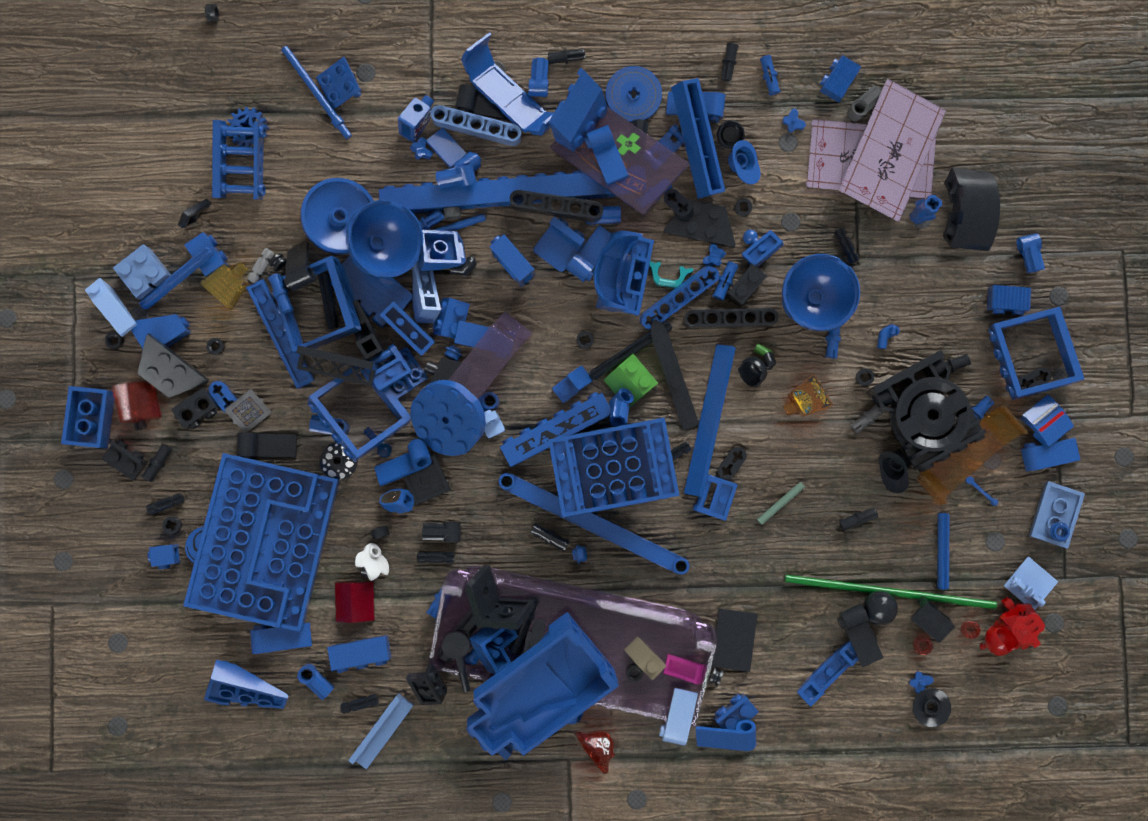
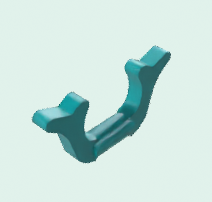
[649,261,694,289]

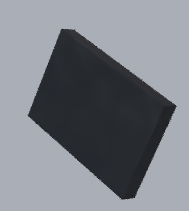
[711,608,758,672]

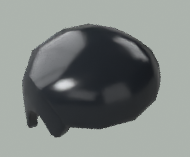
[716,120,745,149]
[738,356,768,387]

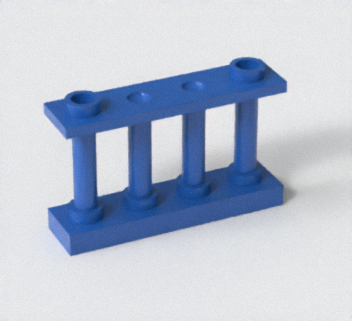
[212,120,266,200]

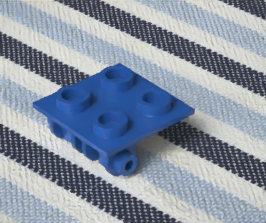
[316,57,362,110]

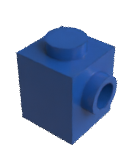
[147,544,180,570]

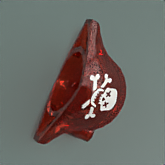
[575,731,615,774]

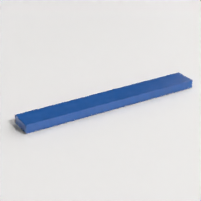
[684,344,736,497]

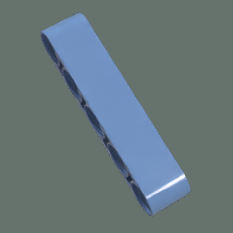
[431,105,522,146]

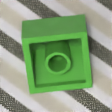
[603,354,658,408]

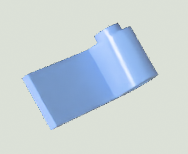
[659,688,698,746]

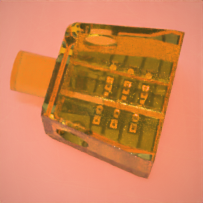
[200,262,249,310]

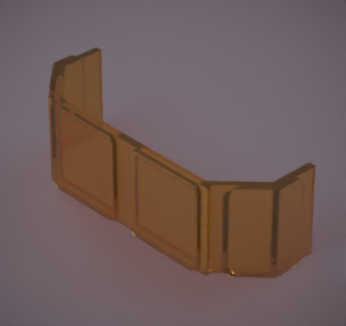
[916,405,1028,505]

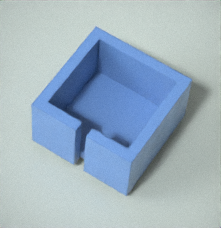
[113,244,171,300]

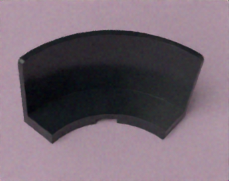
[943,167,1000,251]

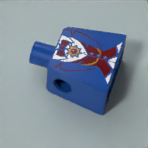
[398,95,434,142]

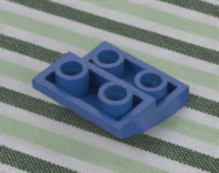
[377,347,428,399]

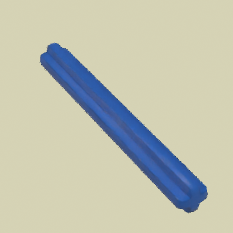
[139,247,214,309]

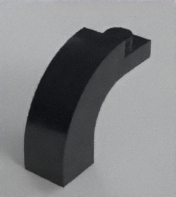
[340,300,384,360]

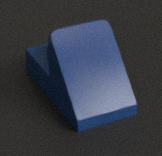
[552,365,593,404]

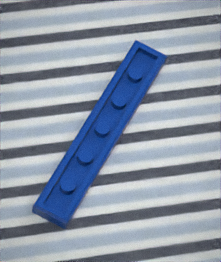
[246,279,315,389]

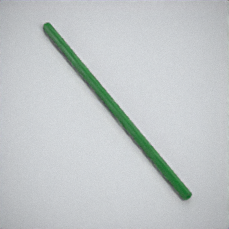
[784,574,997,609]

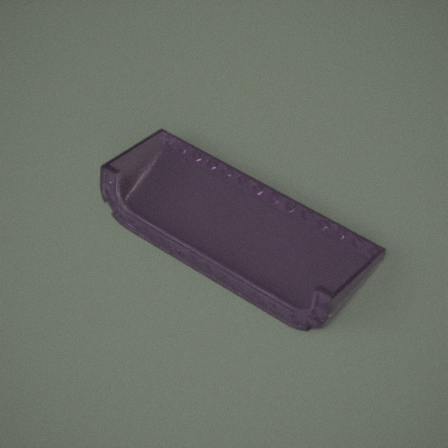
[428,566,717,726]

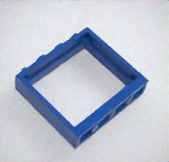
[272,256,362,354]
[988,307,1084,400]
[307,358,412,462]

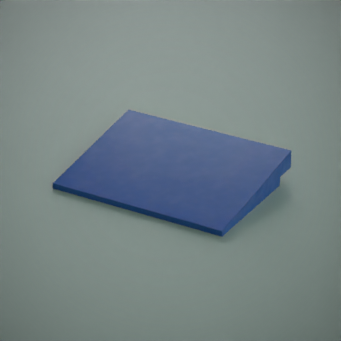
[183,453,340,632]

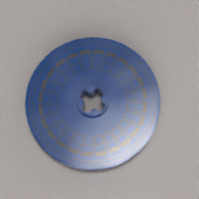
[606,66,662,122]

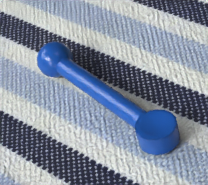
[965,476,998,506]

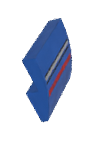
[1020,395,1074,449]

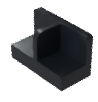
[911,596,956,643]

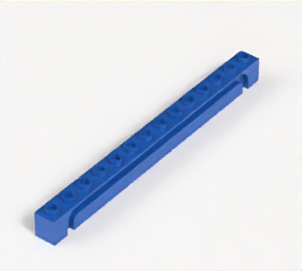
[379,166,647,214]

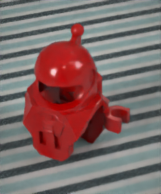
[979,597,1045,656]

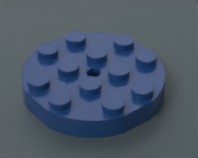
[411,380,486,456]

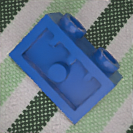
[714,693,759,730]

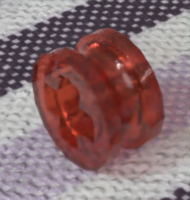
[960,620,981,639]
[913,637,933,655]

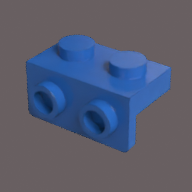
[433,298,470,340]

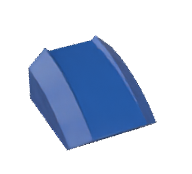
[418,230,466,271]

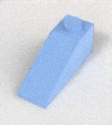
[85,278,137,337]

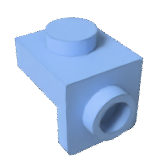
[484,410,505,438]

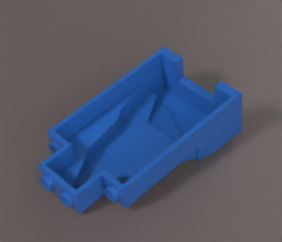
[466,612,619,756]

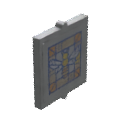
[224,388,272,433]

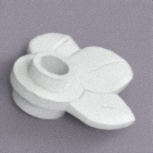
[355,543,389,581]

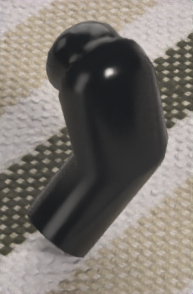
[450,257,477,276]

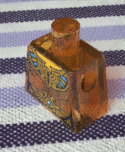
[783,374,833,417]

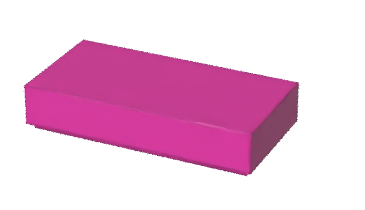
[663,654,704,684]

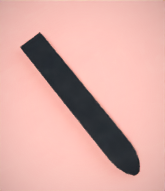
[651,320,699,430]

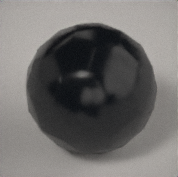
[863,591,898,626]

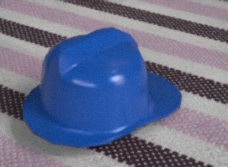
[728,140,761,185]

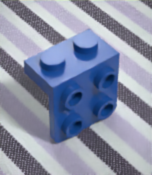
[533,216,585,272]

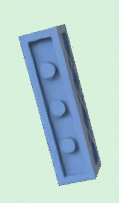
[348,693,414,769]

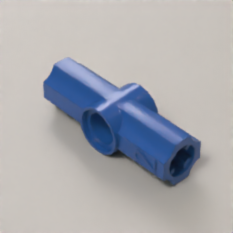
[909,195,942,224]

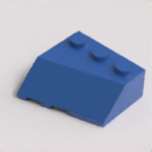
[549,68,608,152]

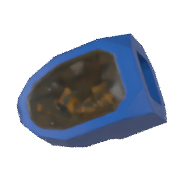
[379,488,414,514]

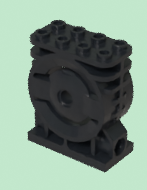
[866,350,987,472]

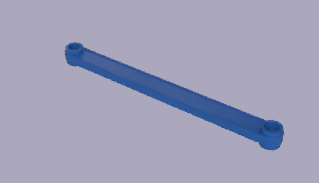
[498,473,689,575]

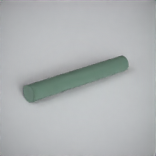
[757,482,805,525]

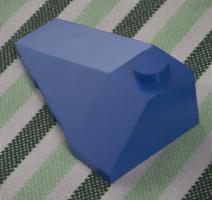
[204,660,289,709]

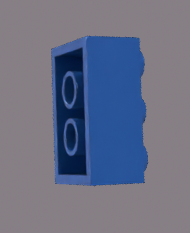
[61,386,115,449]

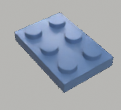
[1029,481,1085,549]

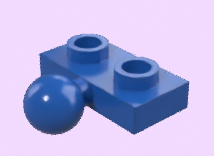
[742,230,784,267]

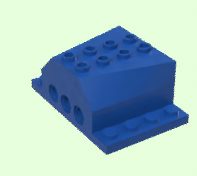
[548,418,680,517]

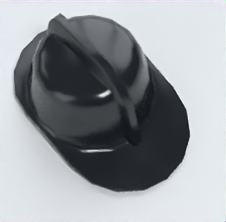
[878,449,910,493]

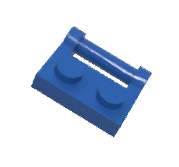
[363,344,412,393]
[692,474,738,521]

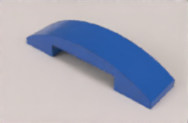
[797,640,858,707]

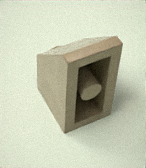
[624,636,666,680]

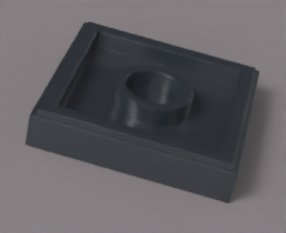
[403,455,451,506]

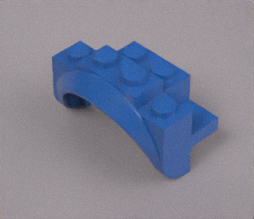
[594,231,654,316]

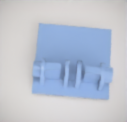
[1004,557,1058,610]

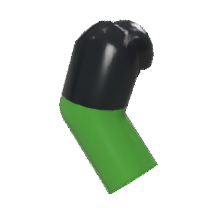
[753,343,776,370]

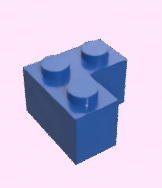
[469,627,518,674]

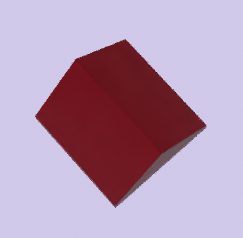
[335,581,375,623]

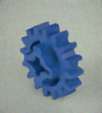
[227,107,269,147]

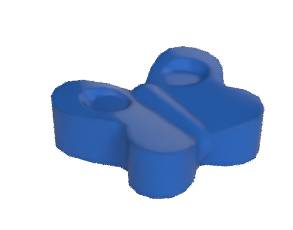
[782,109,806,133]
[410,137,433,159]
[703,244,726,266]
[908,671,934,694]

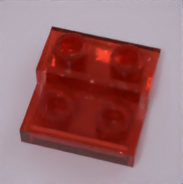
[112,381,162,423]

